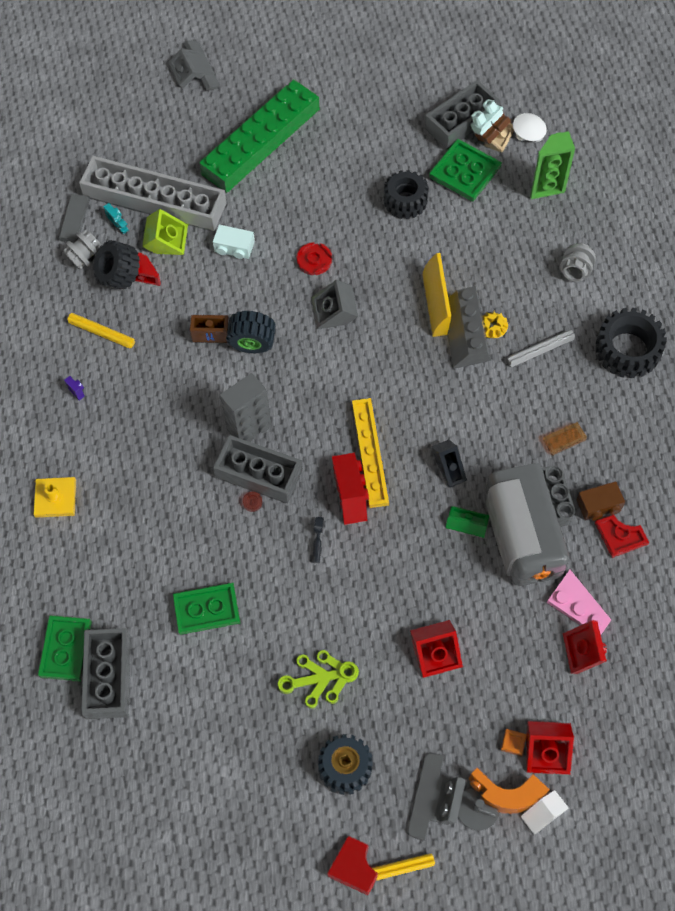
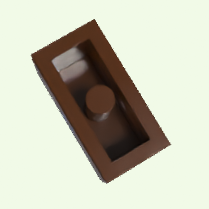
[190,315,229,343]
[576,481,625,521]

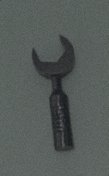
[312,517,324,564]

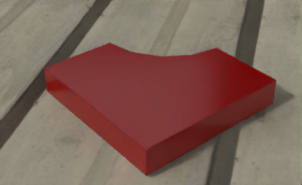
[595,514,650,558]
[327,836,378,896]

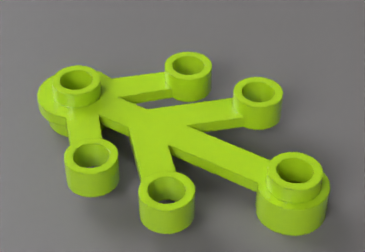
[278,650,359,709]

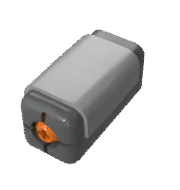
[485,463,575,586]

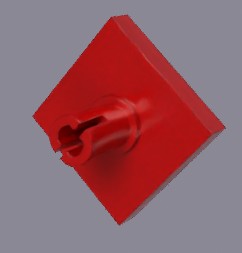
[563,620,607,674]

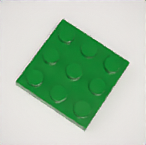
[429,139,502,202]

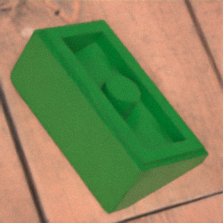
[446,506,489,538]

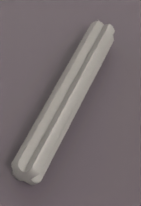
[507,330,575,367]

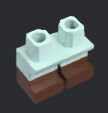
[471,99,511,144]

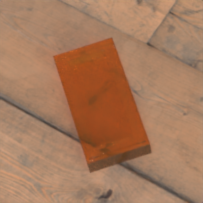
[543,422,587,456]

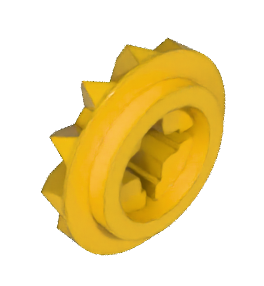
[483,311,508,338]

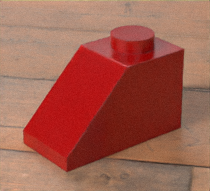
[135,252,161,286]

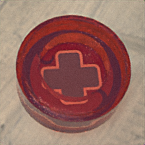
[243,492,263,512]

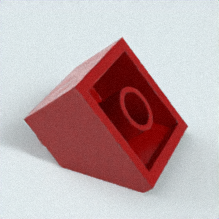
[410,620,463,678]
[526,721,574,775]

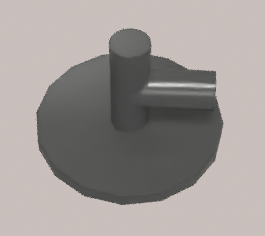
[458,787,499,831]

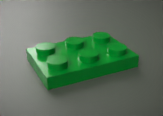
[173,583,241,635]
[38,616,92,681]

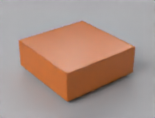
[501,729,527,756]

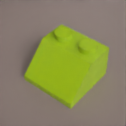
[142,209,188,255]

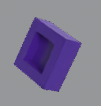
[64,376,85,400]

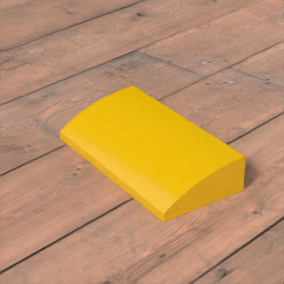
[422,253,451,337]

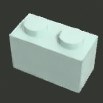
[213,225,255,259]

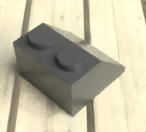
[311,280,358,329]

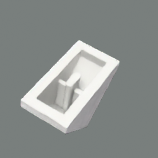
[521,790,569,835]

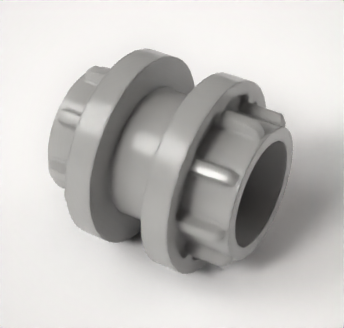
[64,230,101,269]
[560,243,596,282]

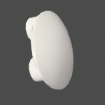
[513,113,546,141]

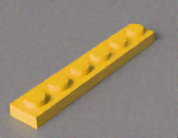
[352,398,389,508]

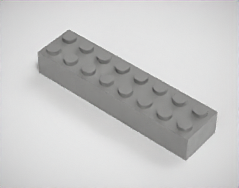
[79,156,227,231]

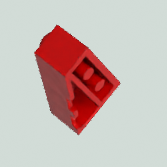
[332,452,369,525]

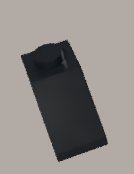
[431,440,467,488]

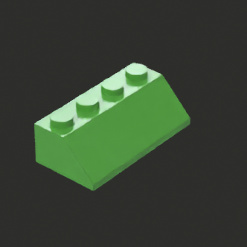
[530,131,575,199]

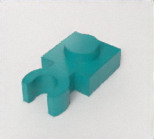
[103,203,129,234]

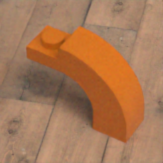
[469,768,550,814]

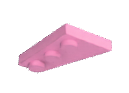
[547,570,611,634]

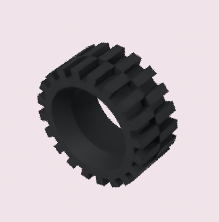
[595,308,667,378]

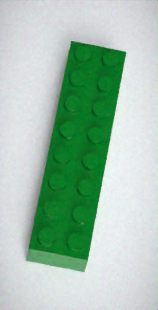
[199,79,320,194]

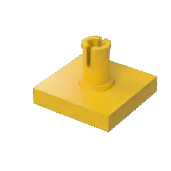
[34,477,76,518]

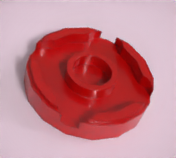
[297,242,332,275]

